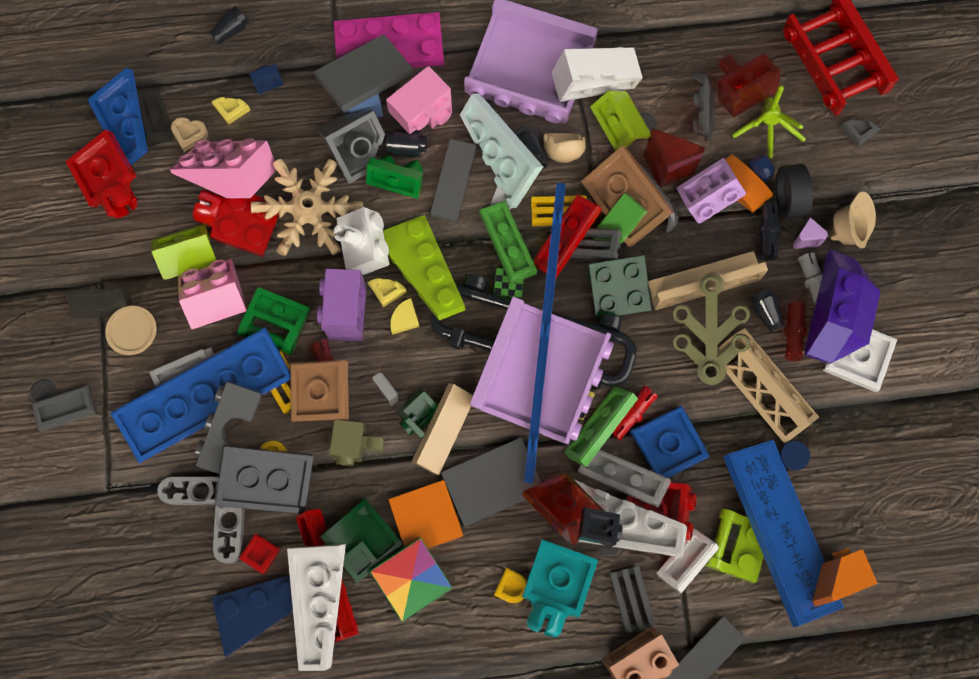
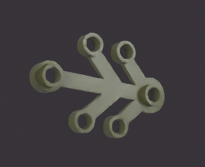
[673,272,750,385]

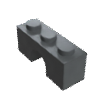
[194,381,263,474]

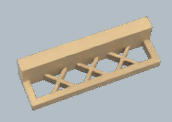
[648,251,768,310]
[718,329,819,444]

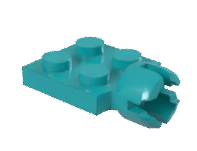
[522,539,598,637]

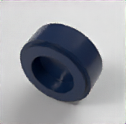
[779,441,810,471]

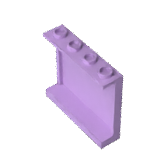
[464,0,598,124]
[470,297,614,445]

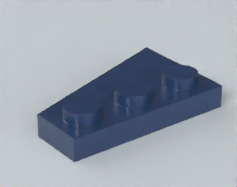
[212,575,293,657]

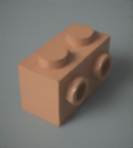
[602,626,679,679]

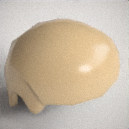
[544,133,586,163]

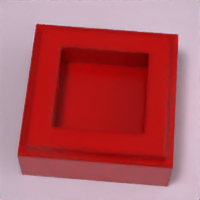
[239,533,281,575]

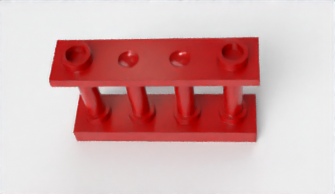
[783,0,899,116]

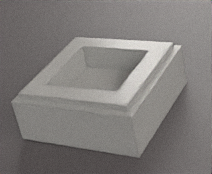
[372,372,399,406]

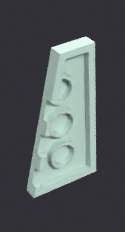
[460,94,543,209]

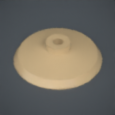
[105,306,157,355]

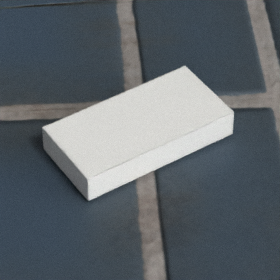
[657,529,719,593]

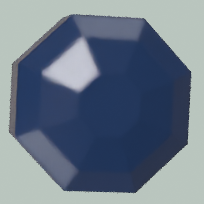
[748,154,775,182]

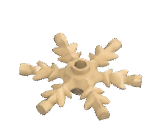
[251,159,363,256]

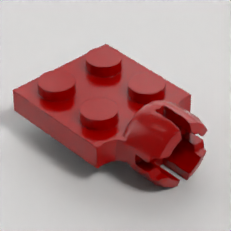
[65,130,138,219]
[193,190,279,258]

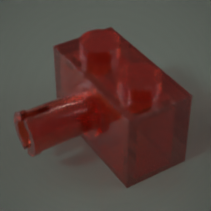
[718,54,780,118]

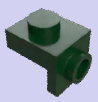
[396,388,438,439]

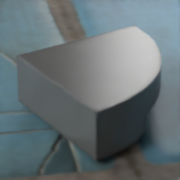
[840,119,880,147]

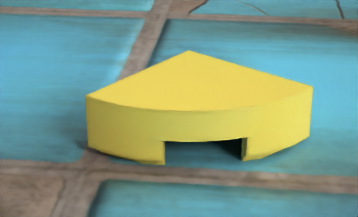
[211,97,250,125]
[367,278,407,307]
[391,298,419,335]

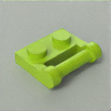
[704,509,764,583]

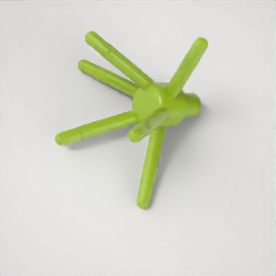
[732,85,806,159]

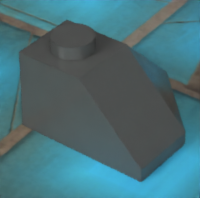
[317,110,385,184]

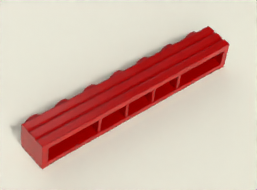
[296,508,359,643]

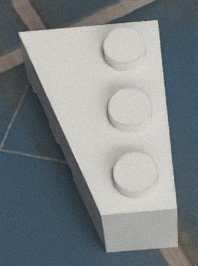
[551,47,643,102]

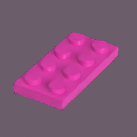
[334,12,444,68]

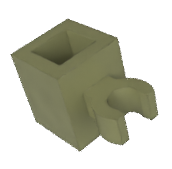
[330,420,384,466]

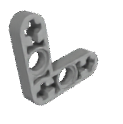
[157,477,245,564]

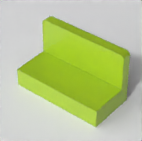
[590,90,651,151]
[151,224,217,280]

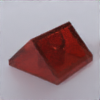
[643,128,705,188]
[522,473,605,545]

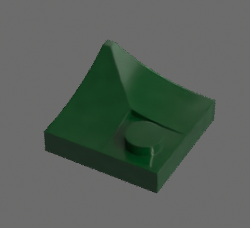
[319,498,403,583]

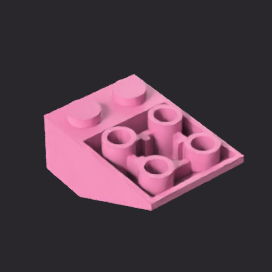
[170,138,277,198]

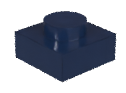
[250,64,283,95]

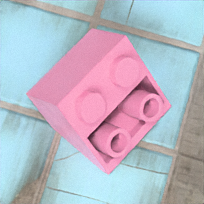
[178,259,246,329]

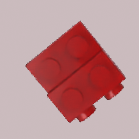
[627,482,697,547]

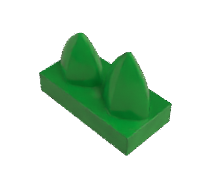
[366,156,423,199]

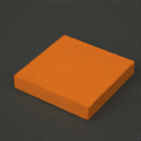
[388,480,464,549]

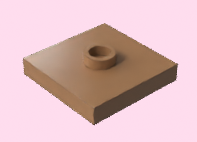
[291,360,349,422]

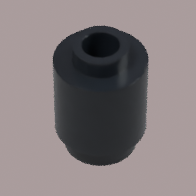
[386,129,427,158]
[517,131,548,170]

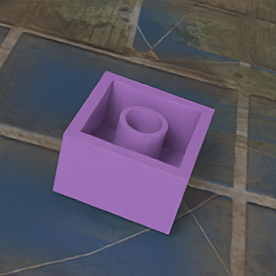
[317,269,366,341]

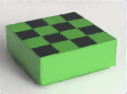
[494,268,524,300]

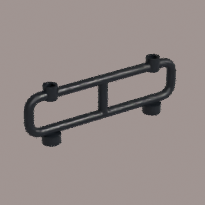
[429,274,637,390]

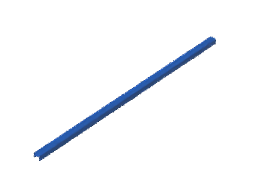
[524,182,566,484]

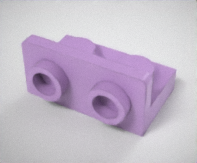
[676,158,746,223]

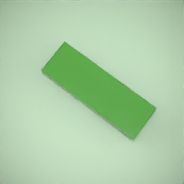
[479,201,537,284]
[564,386,638,467]

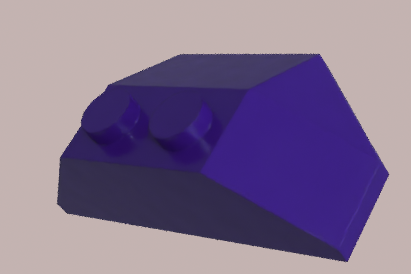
[804,249,881,364]

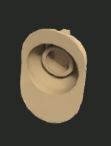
[830,192,876,249]

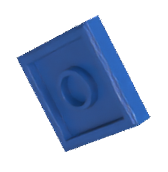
[630,405,710,478]

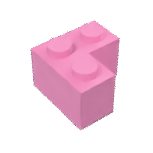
[386,66,452,134]

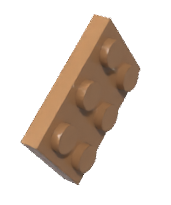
[581,146,674,247]

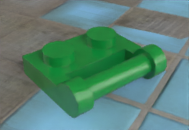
[238,287,311,355]

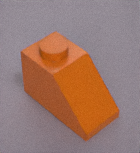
[813,547,878,607]

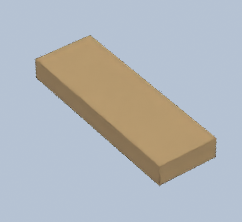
[412,383,473,475]

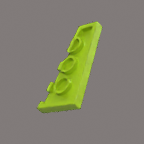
[383,215,465,320]

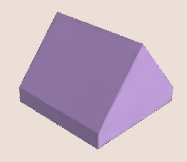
[793,218,828,249]

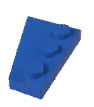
[87,68,148,165]

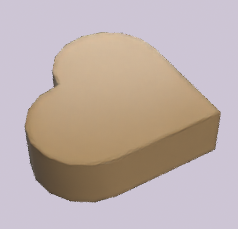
[171,117,208,152]

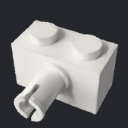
[334,207,389,275]

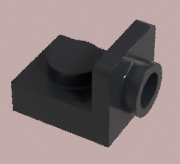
[578,507,622,549]

